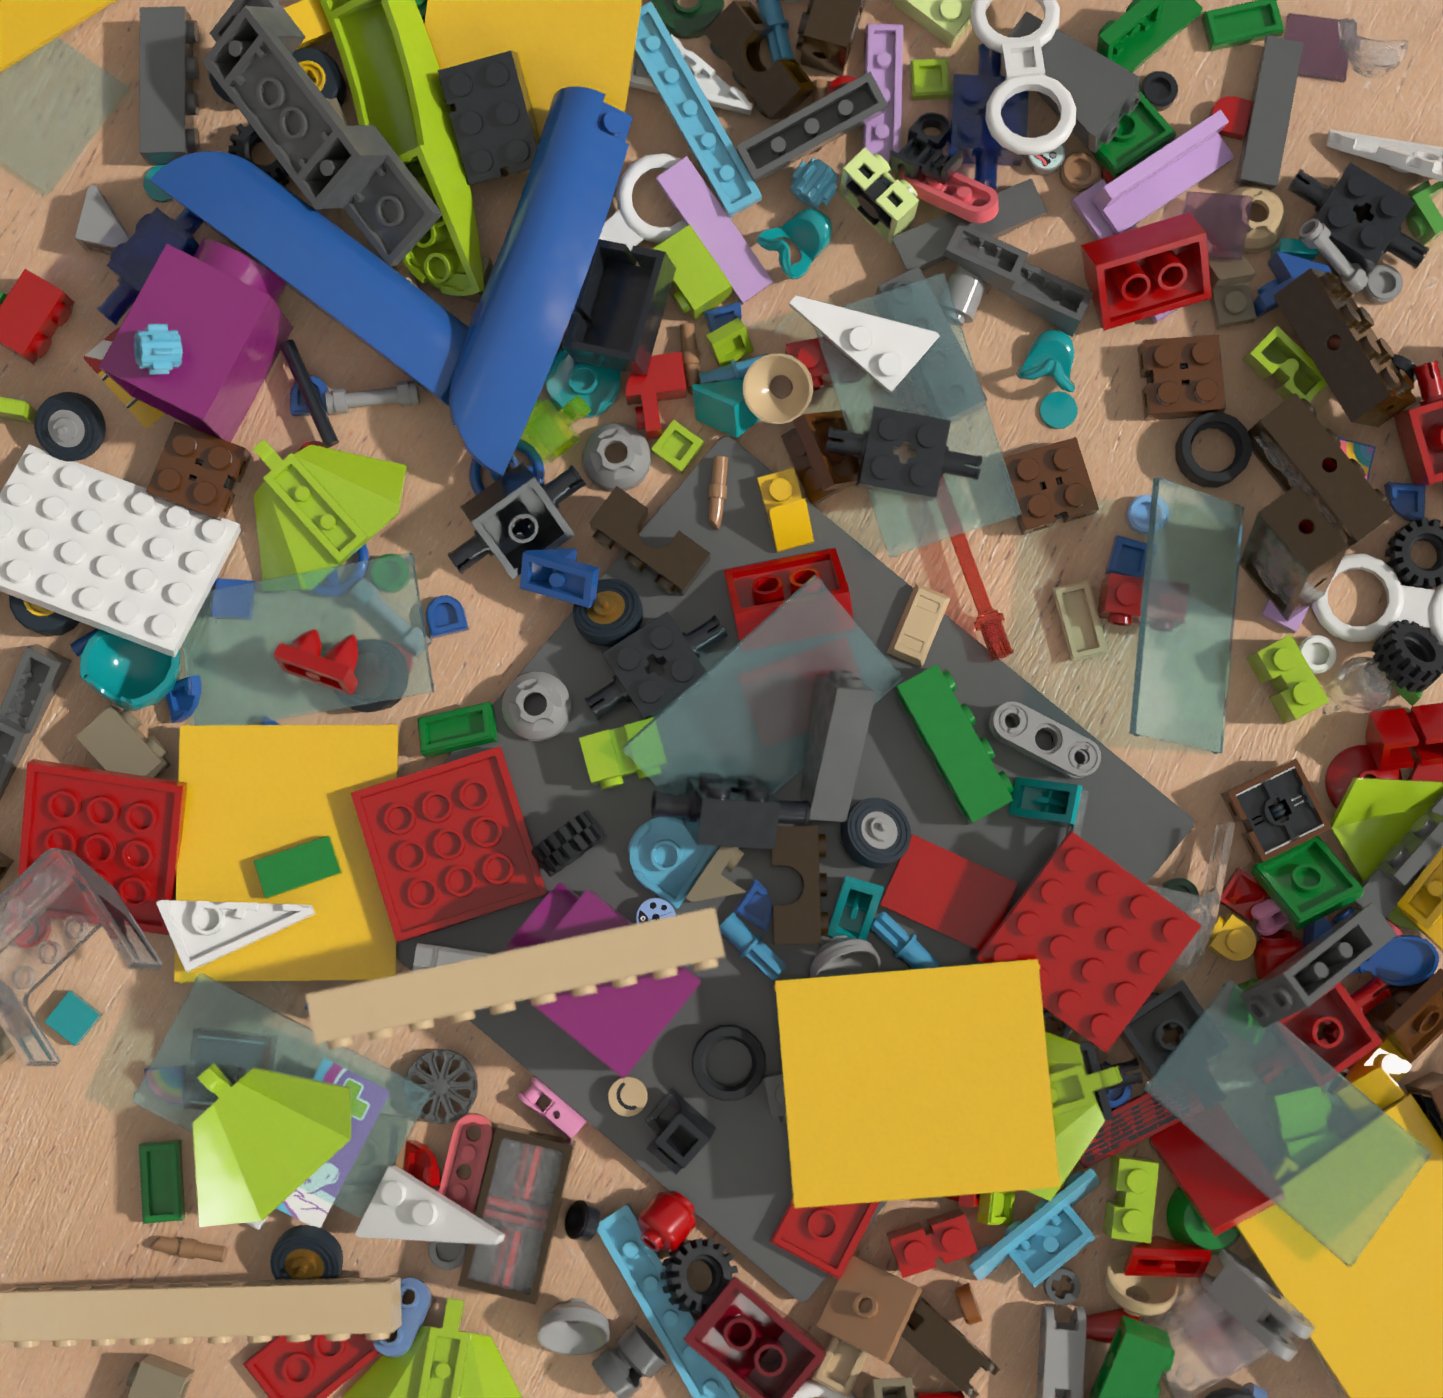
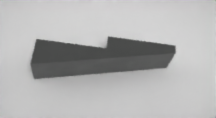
[1235,35,1304,190]
[892,178,1047,272]
[944,222,1093,337]
[0,644,72,799]

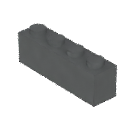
[140,6,199,166]
[736,71,888,184]

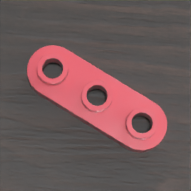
[900,168,999,224]
[439,1113,494,1215]

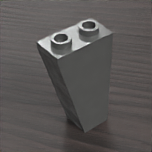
[1008,11,1141,153]
[800,669,876,822]
[1239,902,1397,1028]

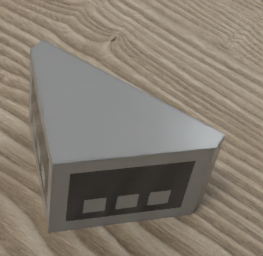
[75,184,143,261]

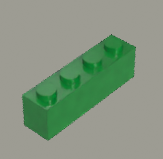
[893,664,1014,825]
[1088,1315,1175,1398]

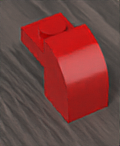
[626,352,687,440]

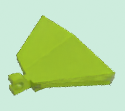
[252,439,407,592]
[1330,777,1443,931]
[1025,1031,1123,1201]
[192,1063,352,1227]
[342,1298,523,1398]

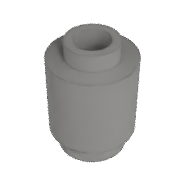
[939,267,985,326]

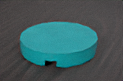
[546,348,621,419]

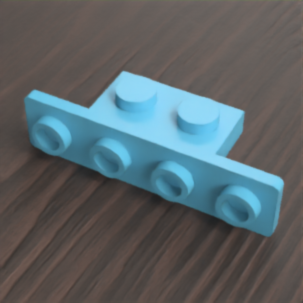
[969,1168,1101,1288]

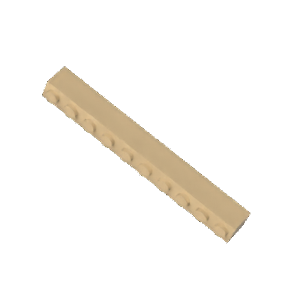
[306,907,725,1049]
[0,1277,402,1348]

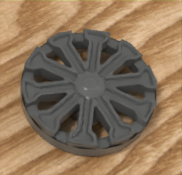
[404,1049,478,1124]

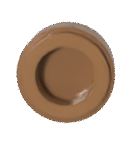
[1059,152,1099,192]

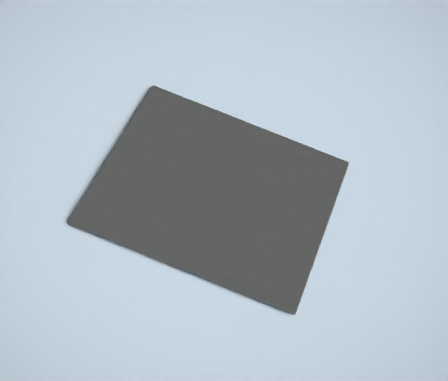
[397,436,1194,1302]

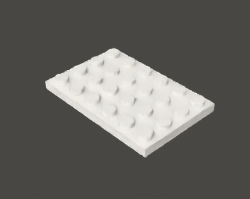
[0,444,241,658]

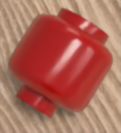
[1253,930,1304,980]
[637,1191,696,1252]

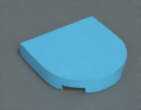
[628,816,720,909]

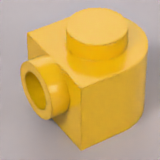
[1206,914,1256,961]

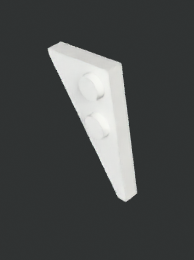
[629,34,753,116]
[1326,129,1443,182]
[788,295,940,393]
[156,900,316,972]
[355,1166,506,1245]

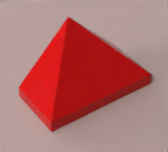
[1123,1235,1212,1278]

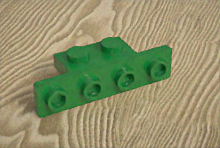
[1096,0,1203,73]

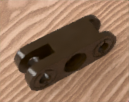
[901,1296,1000,1398]

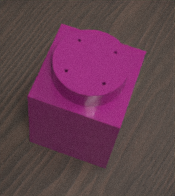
[99,239,293,442]
[502,882,702,1079]

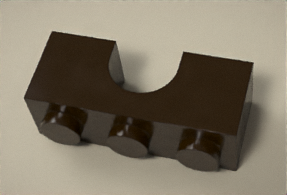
[704,0,817,120]
[589,486,710,596]
[771,825,828,945]

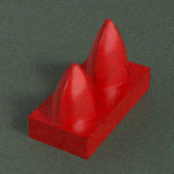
[273,629,359,696]

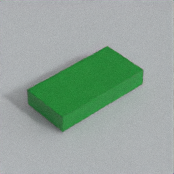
[1201,0,1285,52]
[417,702,498,758]
[254,836,342,899]
[139,1140,185,1224]

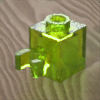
[523,395,592,462]

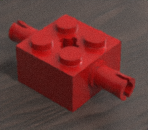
[1394,360,1443,485]
[1249,976,1392,1088]

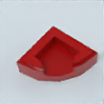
[403,1140,440,1186]

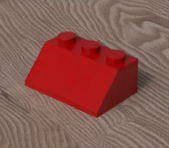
[1081,212,1212,331]
[723,548,854,651]

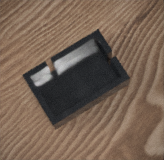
[438,51,540,185]
[563,239,676,376]

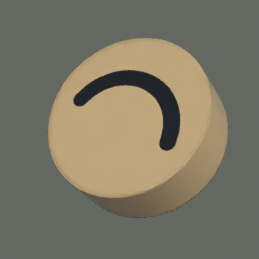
[608,1076,648,1117]

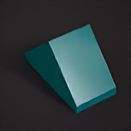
[692,379,760,438]
[1008,777,1083,827]
[828,876,884,941]

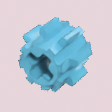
[790,157,839,209]
[134,324,182,374]

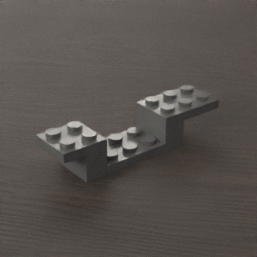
[202,0,442,266]

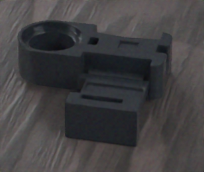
[889,112,964,185]

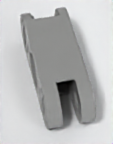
[988,701,1101,779]
[1199,1248,1315,1361]
[1036,1305,1086,1398]

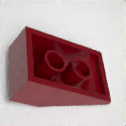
[683,1276,827,1398]

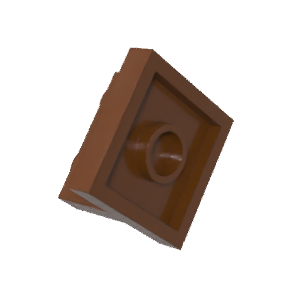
[781,410,860,504]
[1364,968,1443,1064]

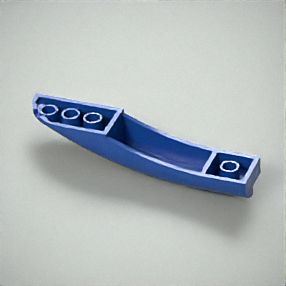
[449,86,633,477]
[149,151,469,409]

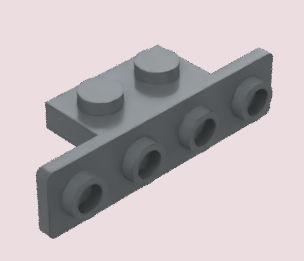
[1355,793,1443,919]

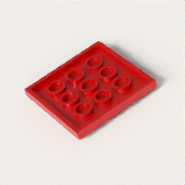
[351,746,547,943]
[15,759,187,935]
[976,830,1202,1052]

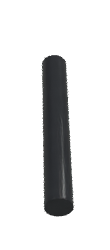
[279,339,339,448]

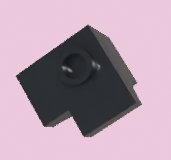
[645,1089,716,1175]

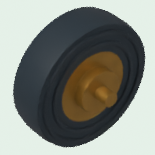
[573,579,643,646]
[270,1225,343,1280]

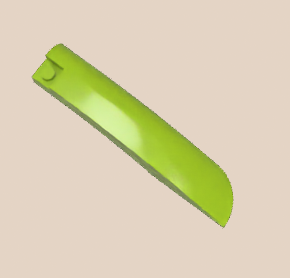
[320,0,484,296]

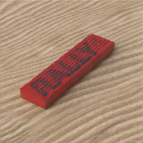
[1079,1066,1222,1169]

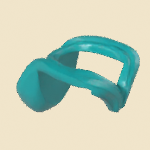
[756,208,833,280]
[1016,330,1076,392]

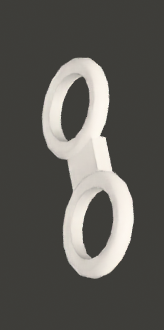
[970,0,1076,156]
[572,153,687,317]
[1312,554,1443,646]

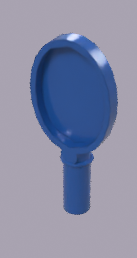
[1350,935,1439,986]

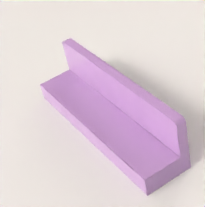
[1092,110,1234,234]

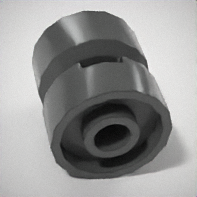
[592,1323,667,1398]

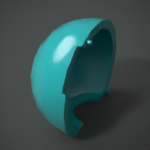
[80,629,181,711]

